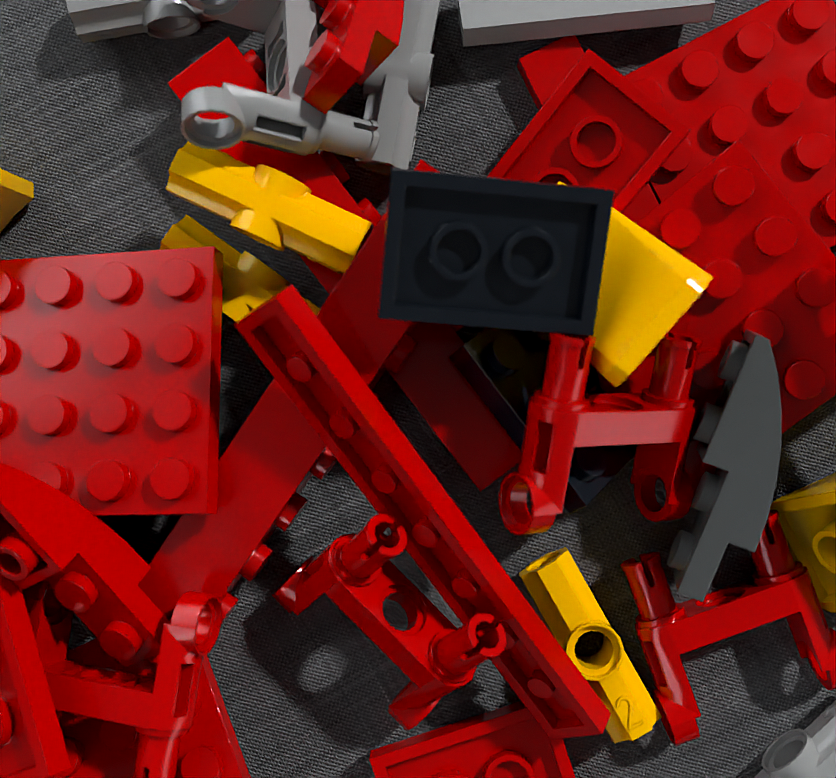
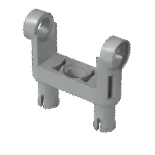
[181,0,379,162]

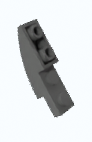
[667,329,782,602]

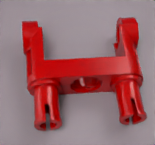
[498,332,702,535]
[621,510,836,746]
[272,514,506,731]
[22,580,222,778]

